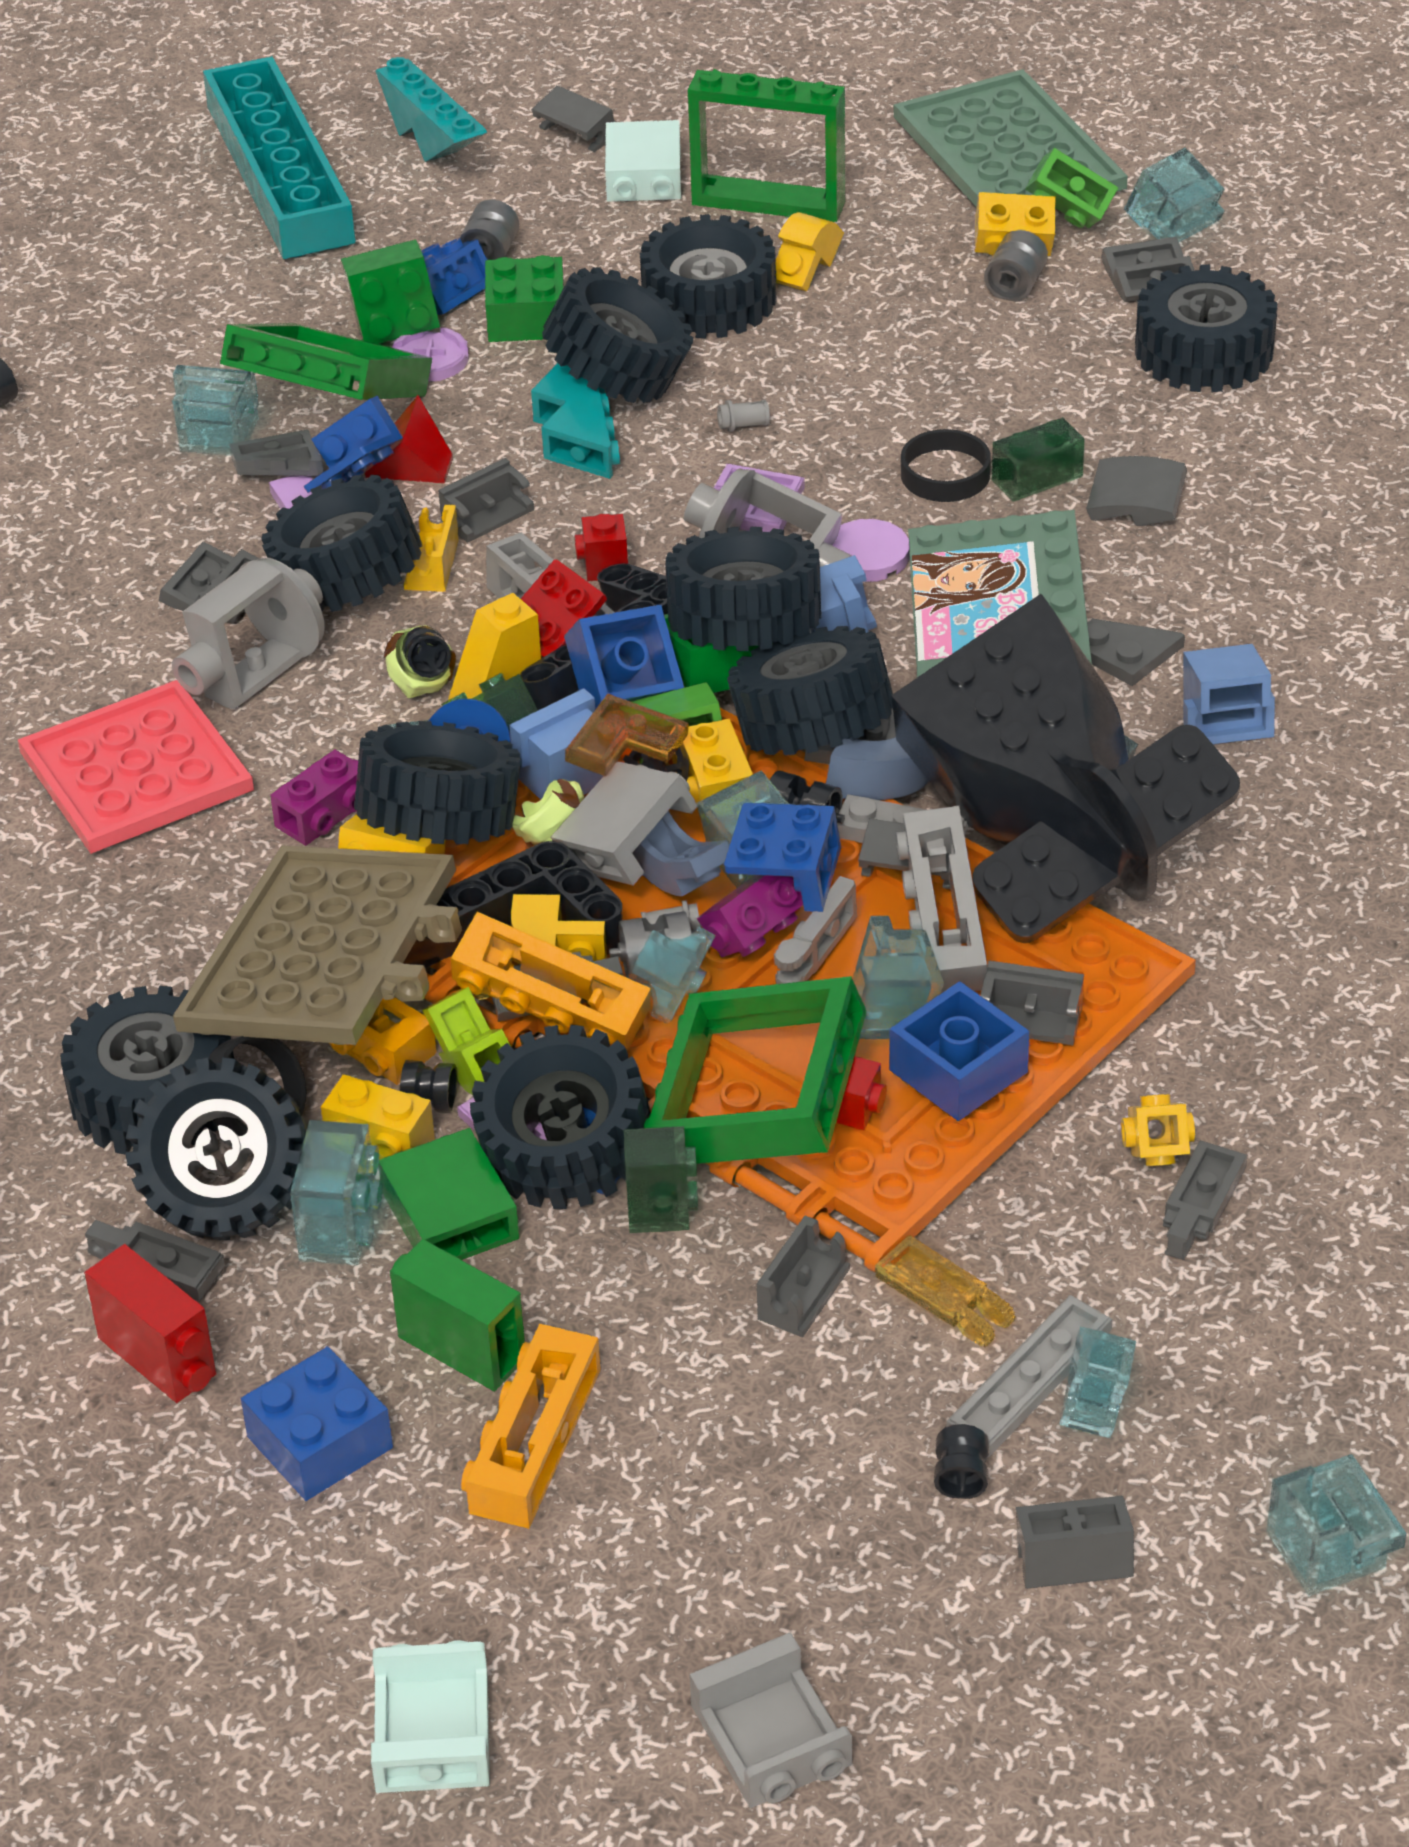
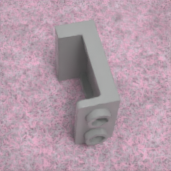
[550,761,698,885]
[689,1632,852,1809]

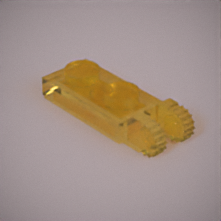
[875,1235,1016,1347]

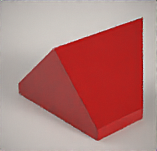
[365,395,453,483]

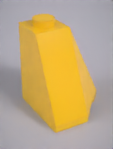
[447,592,541,715]

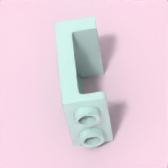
[605,120,681,202]
[371,1640,490,1793]

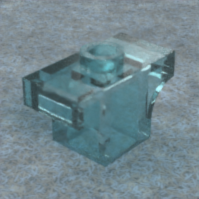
[627,927,716,1024]
[1059,1326,1136,1438]

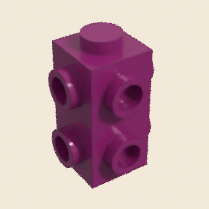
[270,749,358,846]
[697,875,803,958]

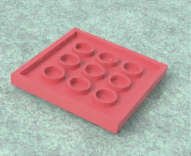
[18,680,254,854]

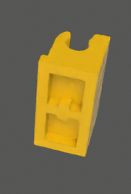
[403,505,459,592]

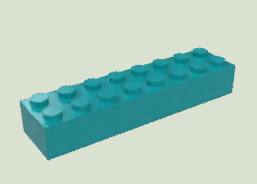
[203,56,356,259]

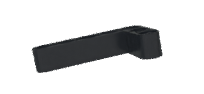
[519,563,668,714]
[403,841,623,968]

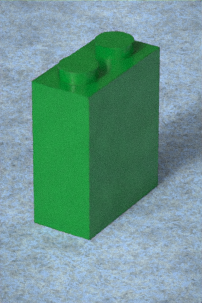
[378,1128,520,1260]
[390,1239,525,1392]

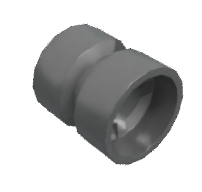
[460,199,519,260]
[984,230,1048,301]

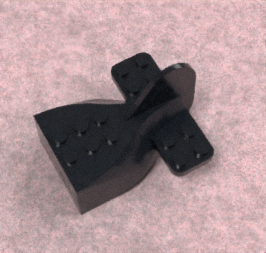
[891,594,1240,943]

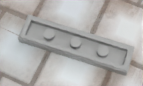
[946,1295,1112,1458]

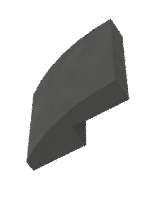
[1101,236,1195,302]
[1086,456,1187,526]
[159,541,260,622]

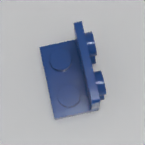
[421,238,487,315]
[304,396,403,493]
[724,803,841,912]

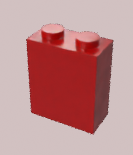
[84,1243,216,1403]

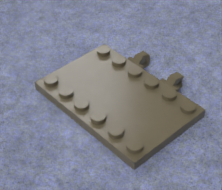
[173,845,462,1045]

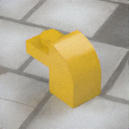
[776,212,844,292]
[511,894,607,965]

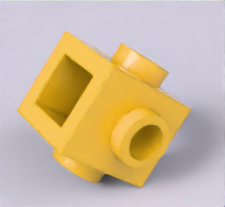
[1121,1094,1195,1166]

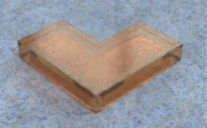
[565,694,689,776]

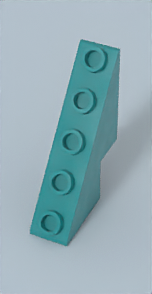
[375,57,487,162]
[531,363,620,479]

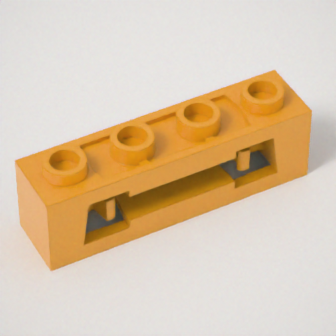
[451,912,651,1051]
[329,997,437,1085]
[461,1323,601,1529]

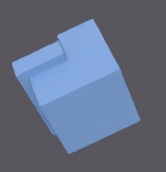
[810,555,877,633]
[1183,644,1275,744]
[510,688,611,799]

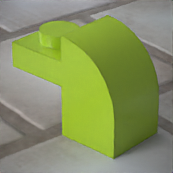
[422,987,511,1095]

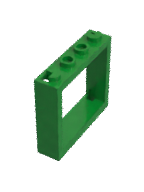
[688,69,845,223]
[220,323,433,400]
[644,976,867,1167]

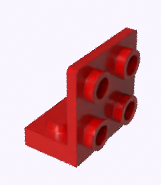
[521,559,607,658]

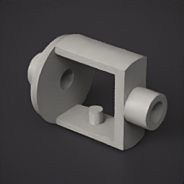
[684,468,852,567]
[172,558,325,709]

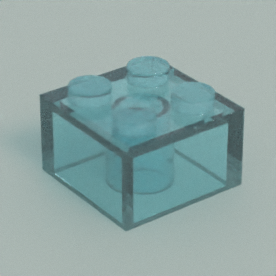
[290,1120,383,1265]

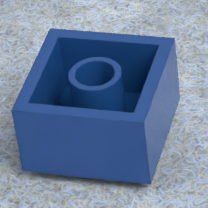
[564,605,684,717]
[889,981,1029,1121]
[240,1346,393,1501]

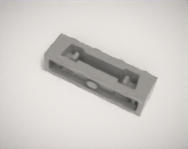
[486,532,615,616]
[896,806,987,997]

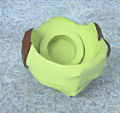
[384,625,456,698]
[512,779,584,845]

